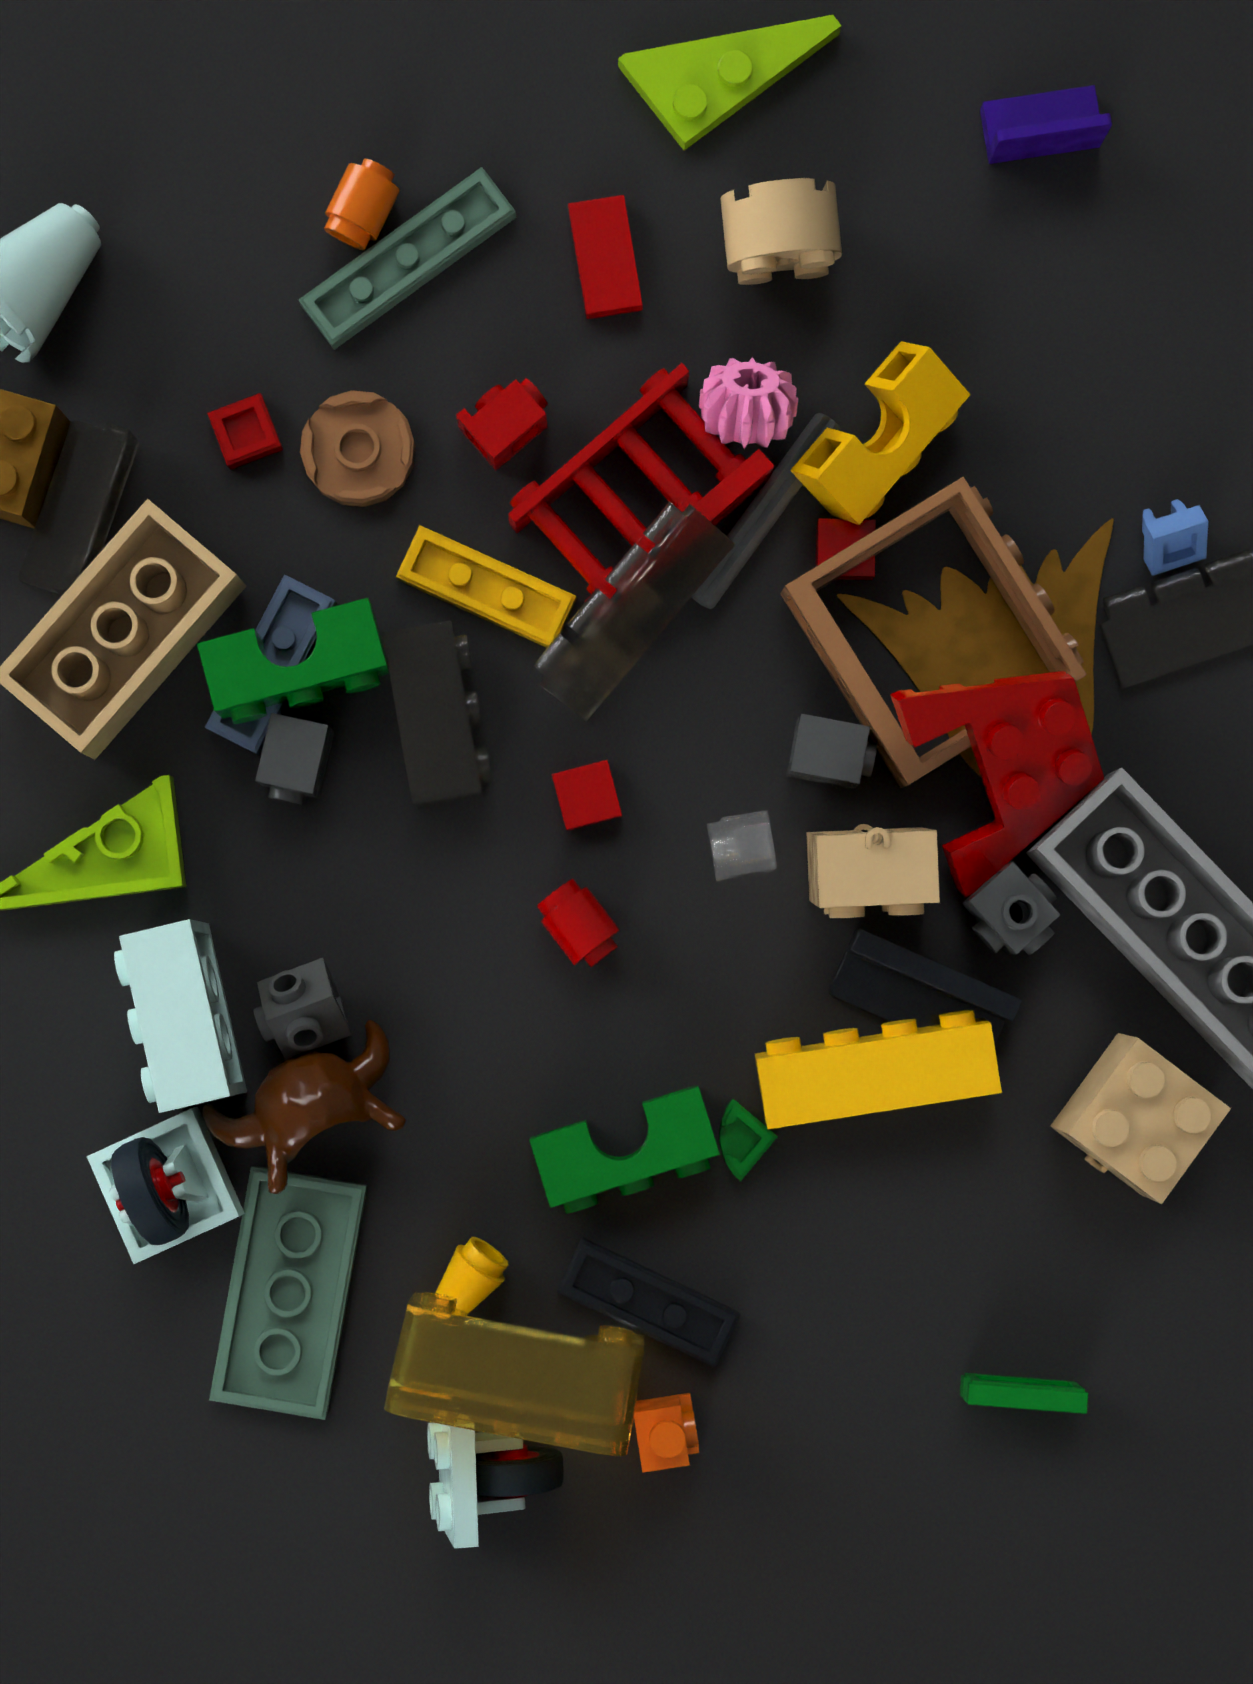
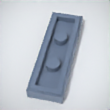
[205,574,338,755]

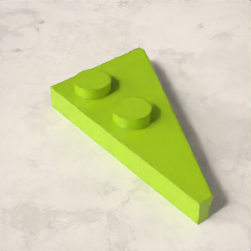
[618,15,842,151]
[0,775,186,911]

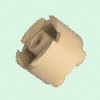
[720,178,842,285]

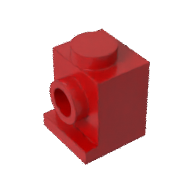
[456,378,548,471]

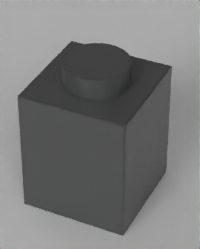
[255,713,334,805]
[786,714,877,789]

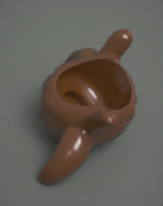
[203,1020,406,1194]

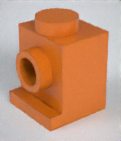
[633,1393,699,1473]

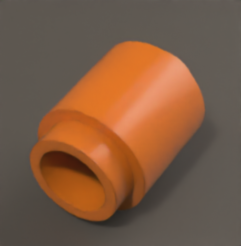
[324,158,400,250]

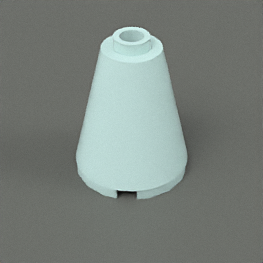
[0,203,101,363]

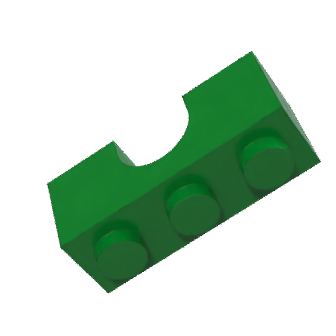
[197,598,391,724]
[529,1085,720,1214]

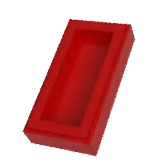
[568,195,643,319]

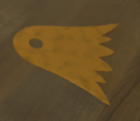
[837,518,1114,777]

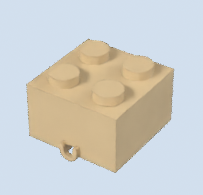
[806,824,940,918]
[1050,1033,1231,1204]

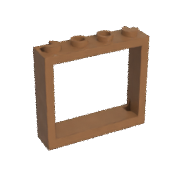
[780,476,1087,788]

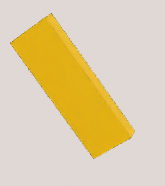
[396,525,577,650]

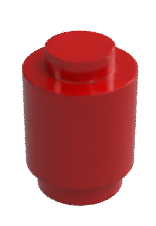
[536,878,620,968]

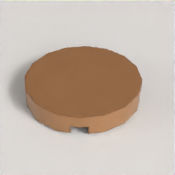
[300,390,416,507]

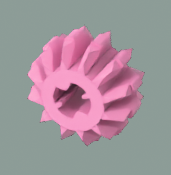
[699,357,798,449]

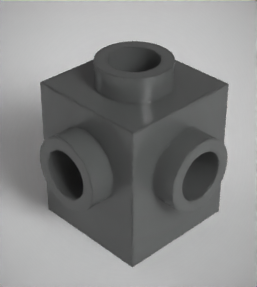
[961,862,1061,956]
[254,957,352,1060]

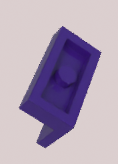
[980,85,1112,164]

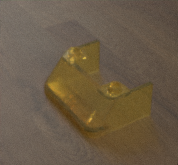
[384,1292,645,1456]

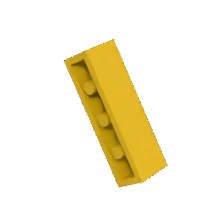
[754,1010,1002,1130]

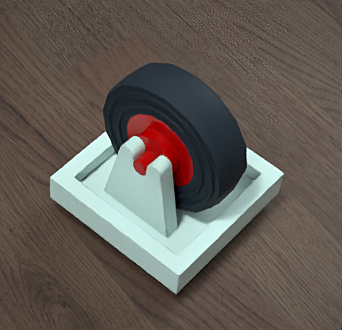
[87,1106,245,1264]
[427,1404,564,1549]

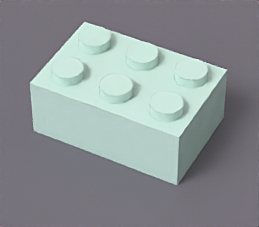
[114,919,247,1113]

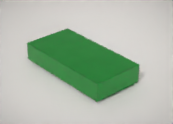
[960,1373,1088,1414]

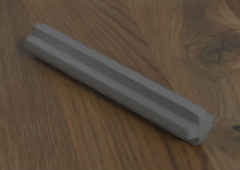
[689,413,840,609]

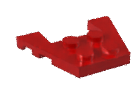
[890,671,1105,897]

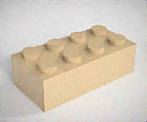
[0,499,246,760]

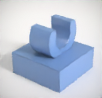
[1142,499,1209,576]

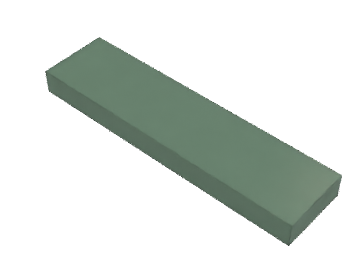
[299,167,517,350]

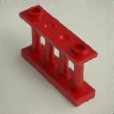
[508,363,774,627]

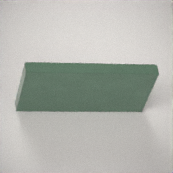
[209,1166,368,1420]

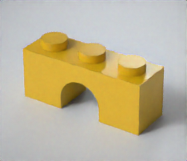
[790,341,971,525]

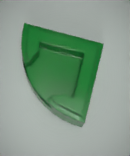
[719,1098,778,1181]

